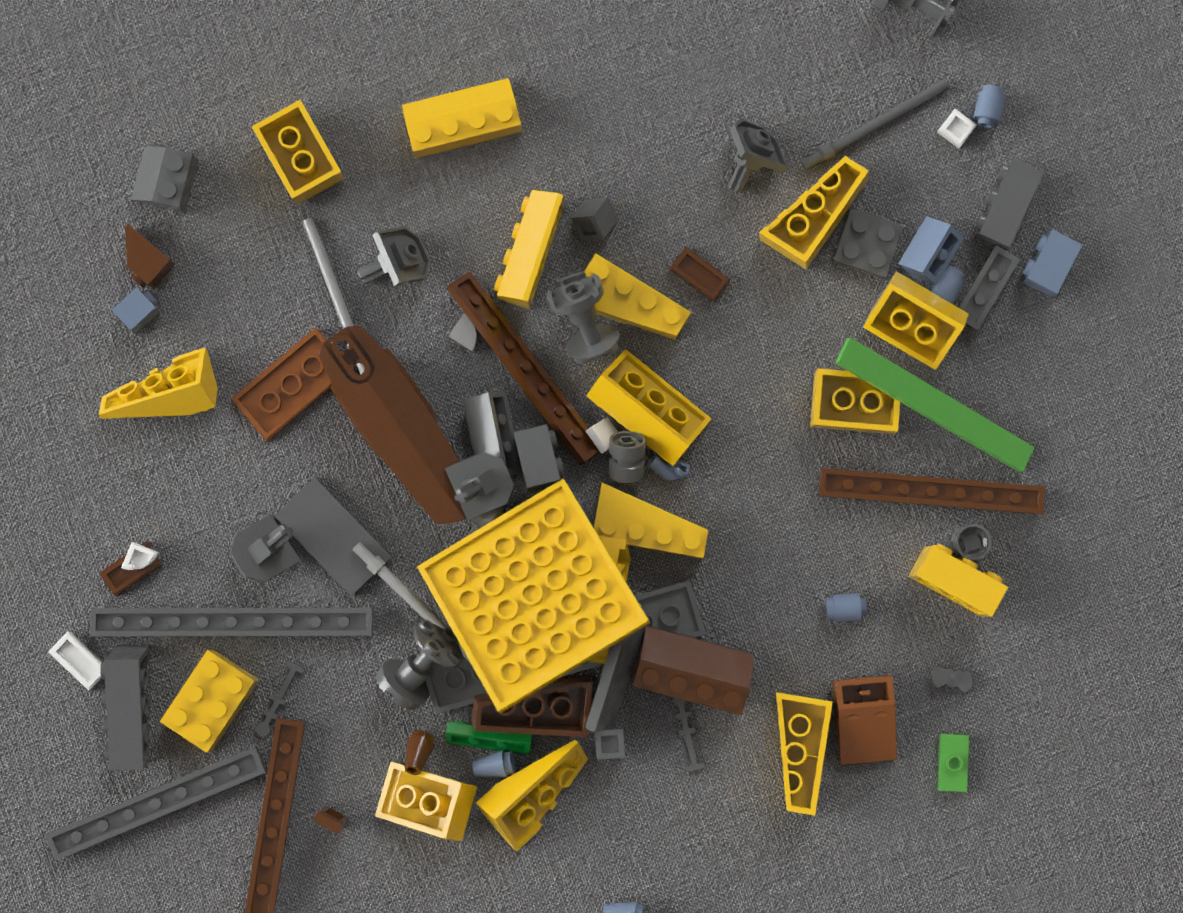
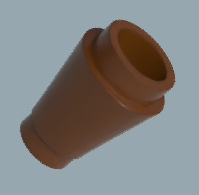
[404,731,435,775]

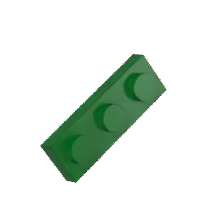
[446,721,532,755]

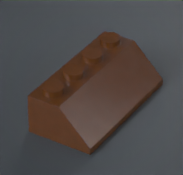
[630,625,754,715]

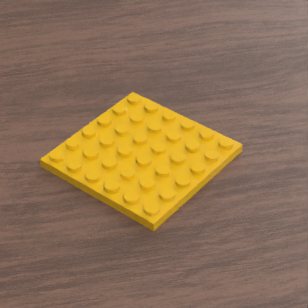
[417,478,650,713]

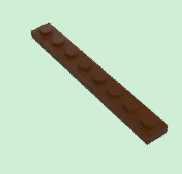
[446,272,600,466]
[818,468,1045,515]
[245,717,306,913]

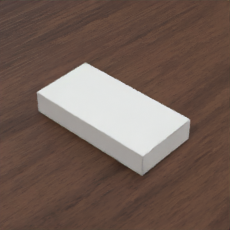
[48,631,102,690]

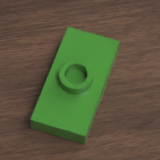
[937,733,969,792]

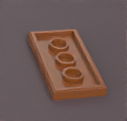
[231,327,332,442]

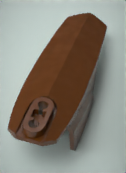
[319,326,466,524]

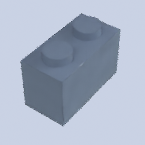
[898,216,964,285]
[1022,230,1082,298]

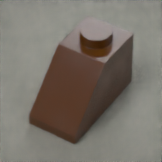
[124,224,175,289]

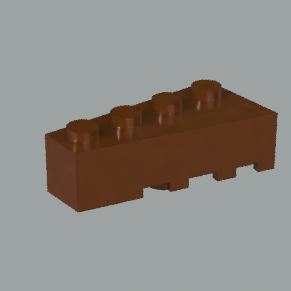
[472,675,593,737]

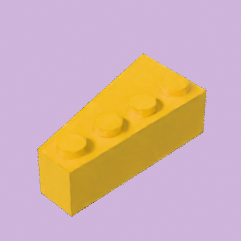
[759,156,869,270]
[584,254,691,340]

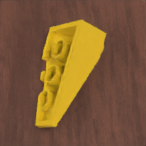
[99,347,218,419]
[476,740,588,852]

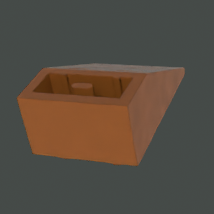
[832,675,897,765]

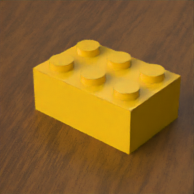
[252,100,344,205]
[863,271,969,370]
[810,369,900,434]
[908,544,1008,617]
[160,649,259,753]

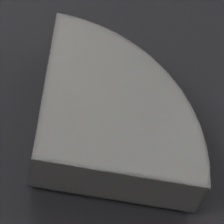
[449,313,477,352]

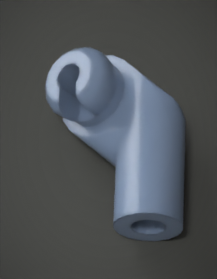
[647,455,690,481]

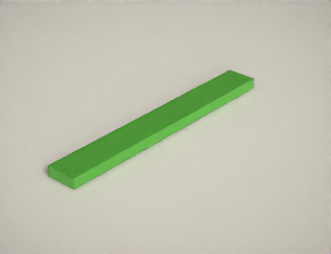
[835,338,1035,472]

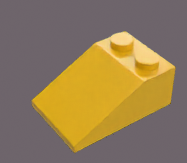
[375,762,478,842]

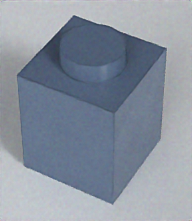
[112,287,161,334]

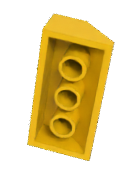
[402,78,522,158]
[494,190,564,309]
[586,349,712,466]

